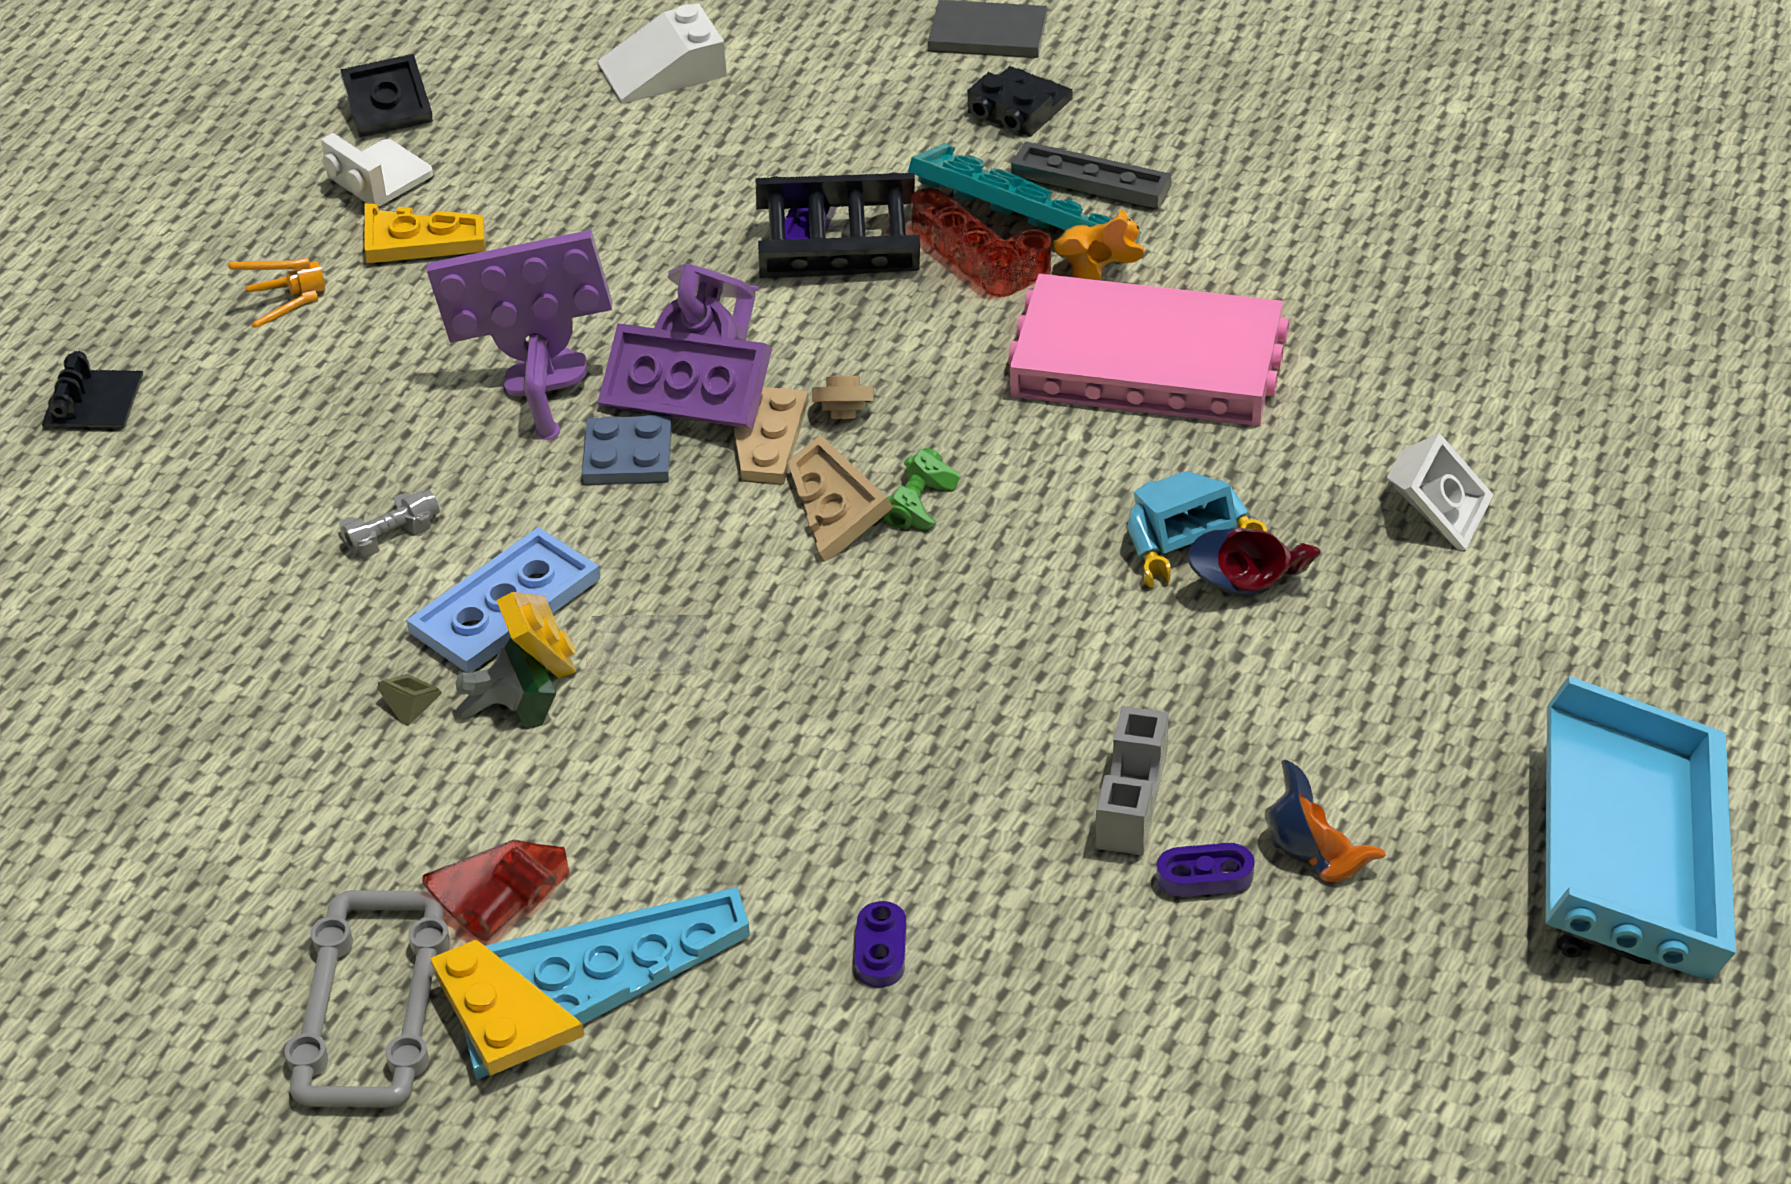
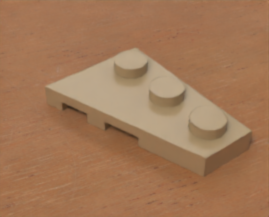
[733,387,809,484]
[788,435,893,561]

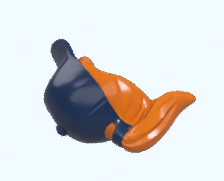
[1267,759,1386,883]

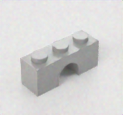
[1096,706,1169,856]

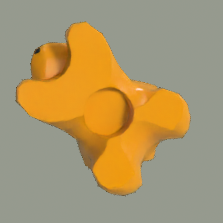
[1052,210,1145,280]

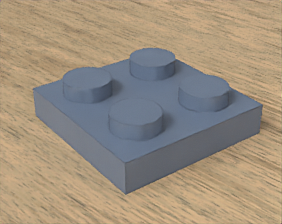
[582,415,672,485]

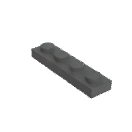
[1011,141,1172,209]

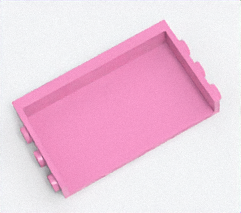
[1008,274,1289,426]

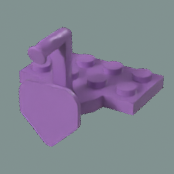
[427,230,613,440]
[598,264,772,429]

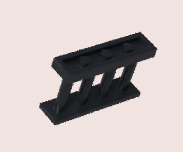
[755,172,920,278]

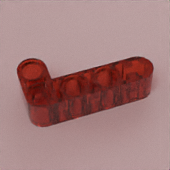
[911,188,1051,297]

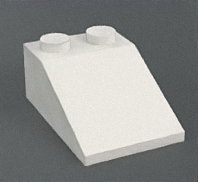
[597,3,727,104]

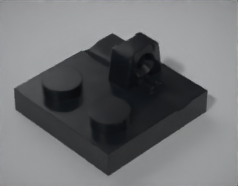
[340,54,433,137]

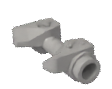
[339,490,440,559]

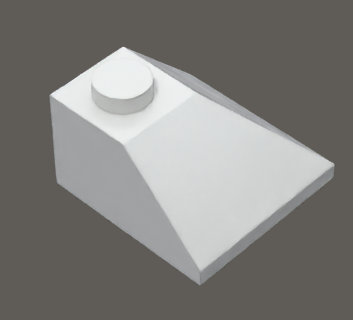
[1387,433,1493,551]

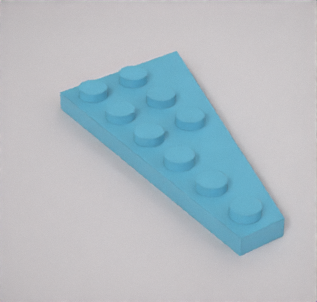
[464,887,750,1081]

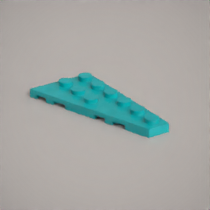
[907,143,1142,244]

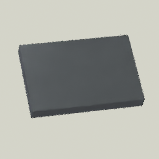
[928,0,1047,58]

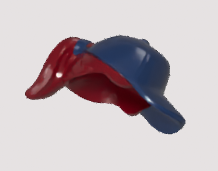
[1188,528,1321,595]

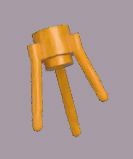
[228,257,325,328]

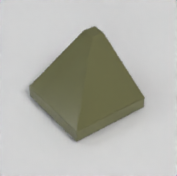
[377,674,442,726]

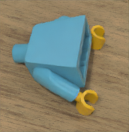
[1128,471,1267,589]

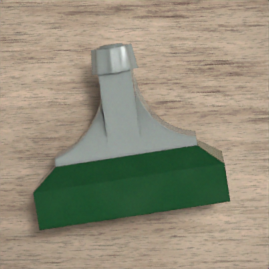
[455,637,557,728]

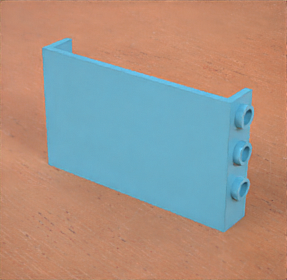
[1546,676,1736,979]

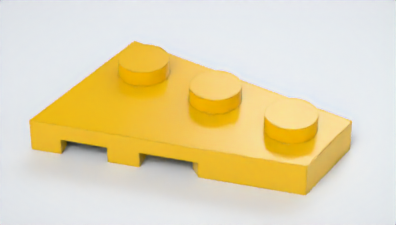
[364,203,486,263]
[496,592,577,679]
[430,939,584,1076]

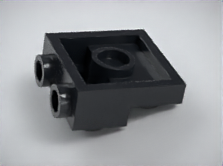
[967,66,1073,137]

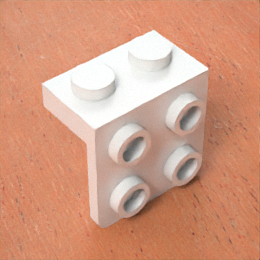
[321,133,433,207]

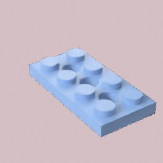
[406,527,601,672]

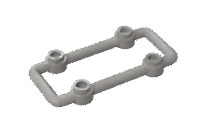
[284,890,450,1108]

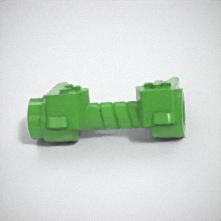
[883,448,960,531]

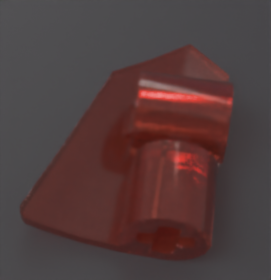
[422,839,570,941]

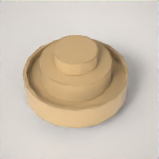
[812,376,874,419]

